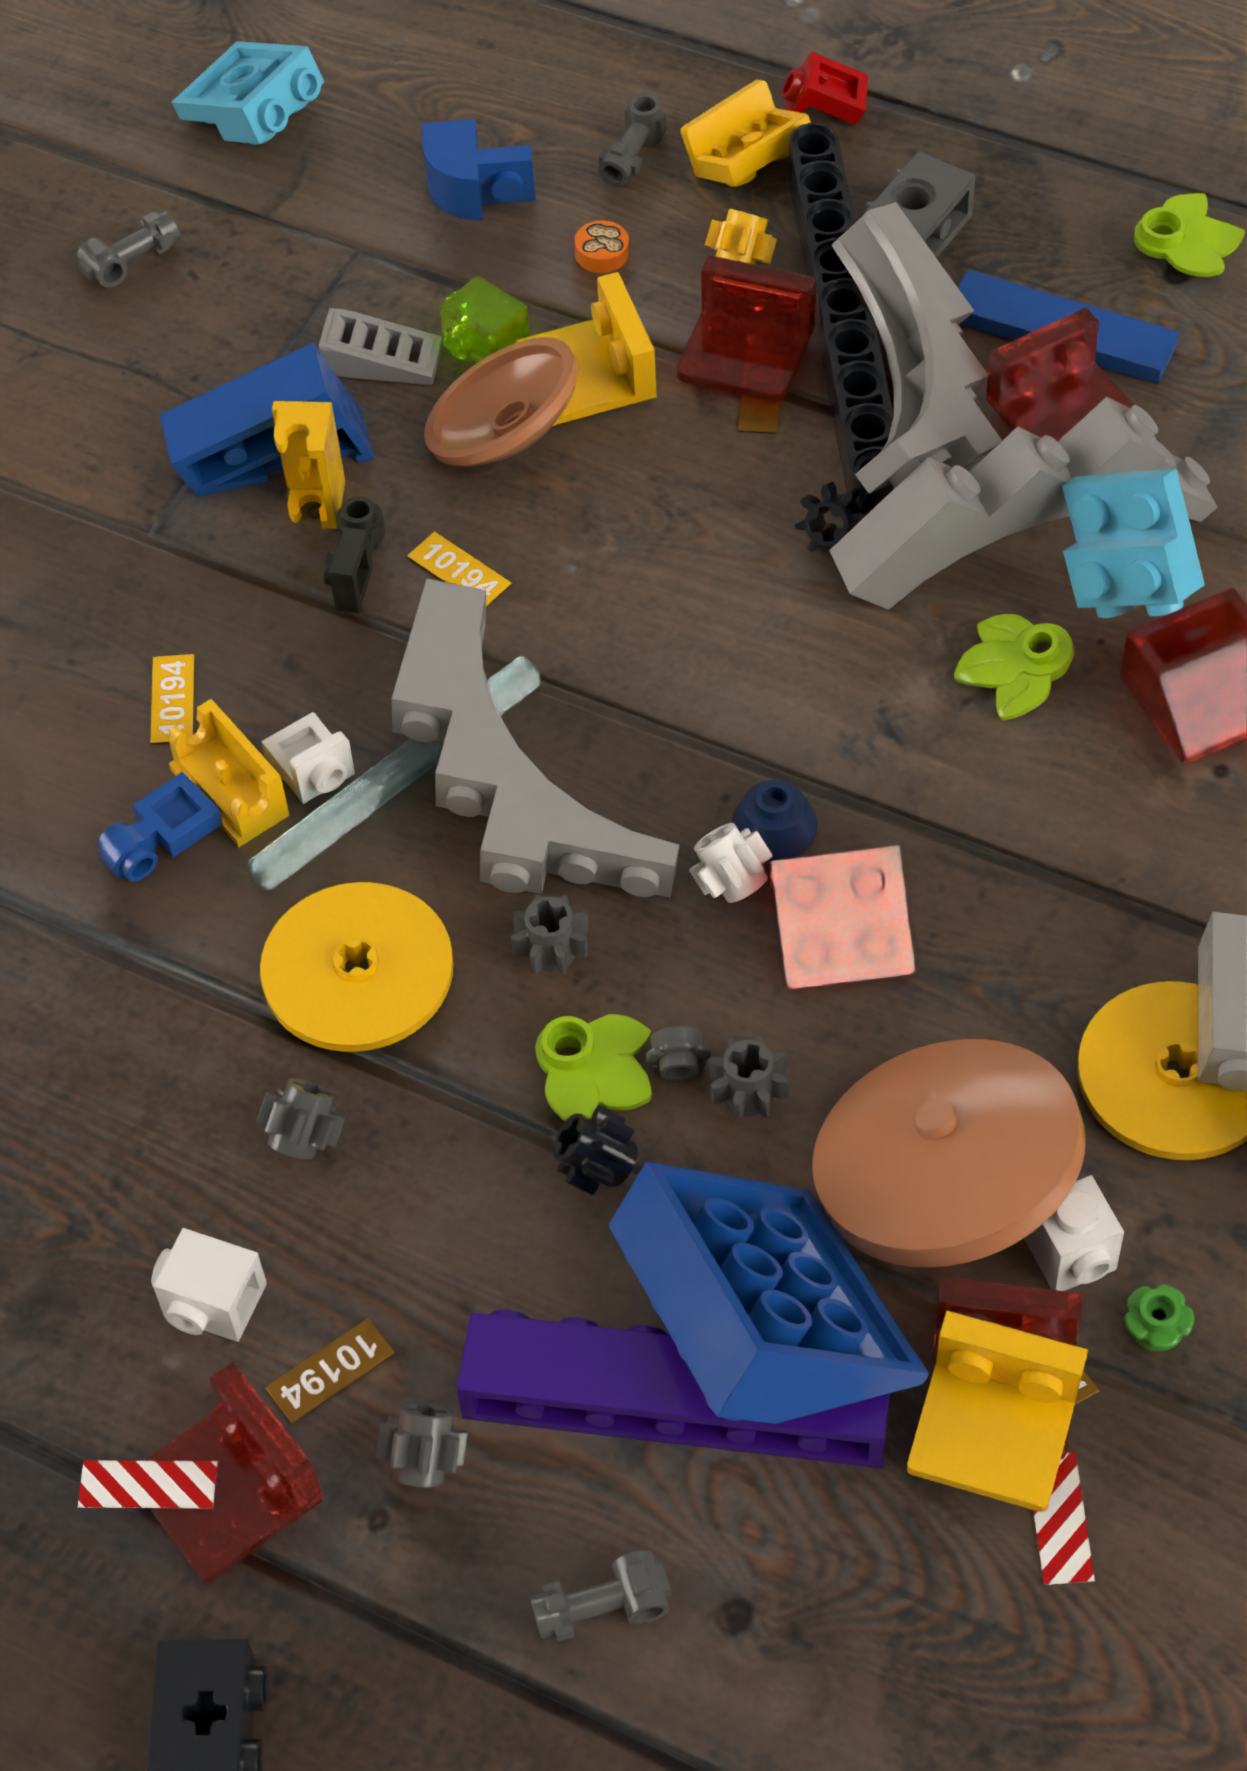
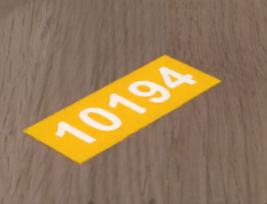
[407,531,512,606]
[150,654,195,743]

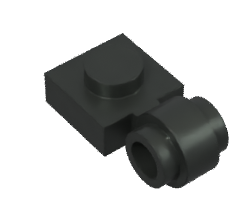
[323,496,385,613]

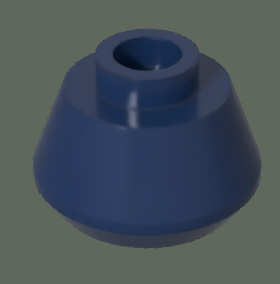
[732,779,817,861]

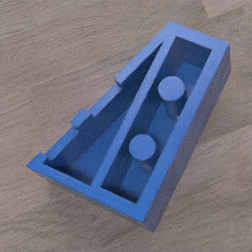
[160,343,375,497]

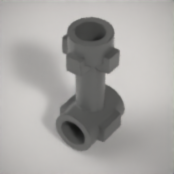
[598,93,667,186]
[77,210,180,288]
[529,1550,671,1642]

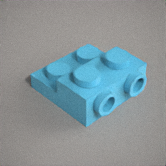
[171,41,324,145]
[1062,468,1205,618]

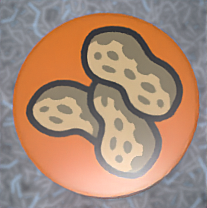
[574,220,629,273]

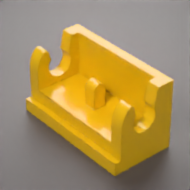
[272,401,345,529]
[169,699,290,848]

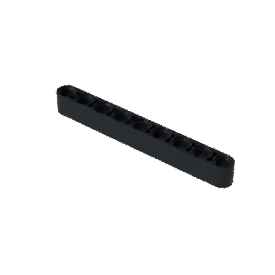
[789,123,894,511]

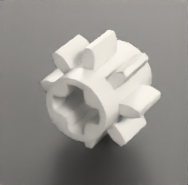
[689,823,773,903]

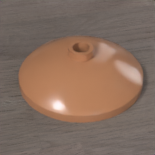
[424,337,578,467]

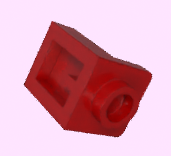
[781,51,868,125]

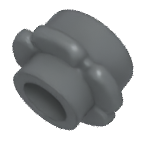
[646,1026,711,1081]

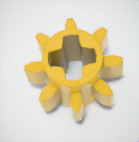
[705,209,777,275]

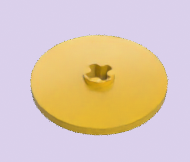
[260,882,454,1052]
[1077,981,1247,1160]

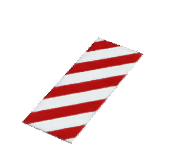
[1033,1452,1095,1585]
[78,1460,218,1509]

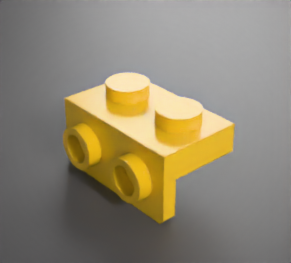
[681,79,811,187]

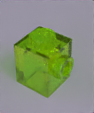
[439,275,530,365]

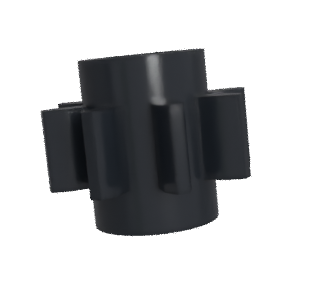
[795,481,871,552]
[553,1105,638,1195]

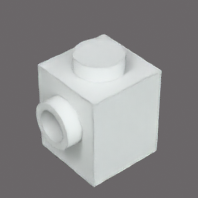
[1024,1175,1124,1295]
[152,1228,267,1342]

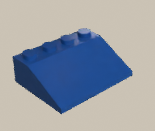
[608,1162,929,1424]

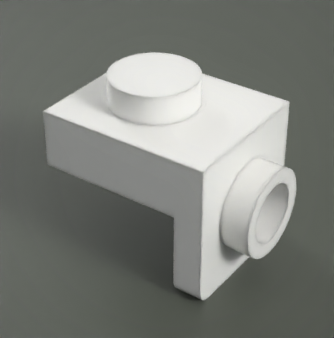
[261,712,355,804]

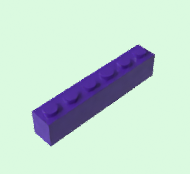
[456,1309,890,1468]

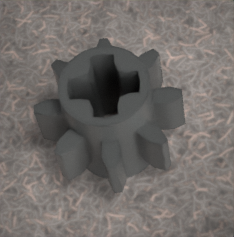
[511,894,589,975]
[708,1035,789,1121]
[257,1078,346,1160]
[375,1402,468,1488]

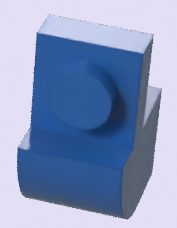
[422,119,535,220]

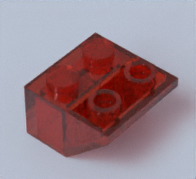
[1120,587,1247,765]

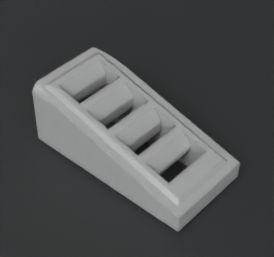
[319,308,443,385]

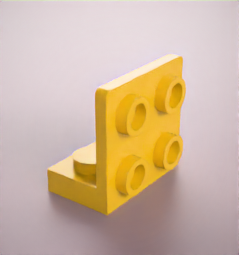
[516,272,657,426]
[907,1311,1088,1512]

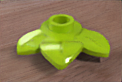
[1134,193,1245,277]
[954,614,1074,721]
[535,1014,652,1121]

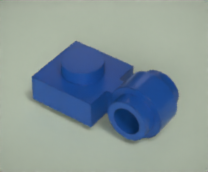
[98,772,222,882]

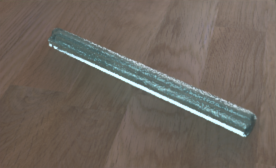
[247,656,541,891]

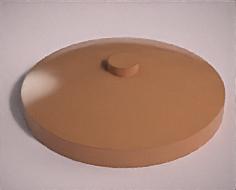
[812,1039,1086,1268]

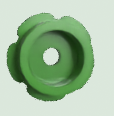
[1124,1284,1194,1351]

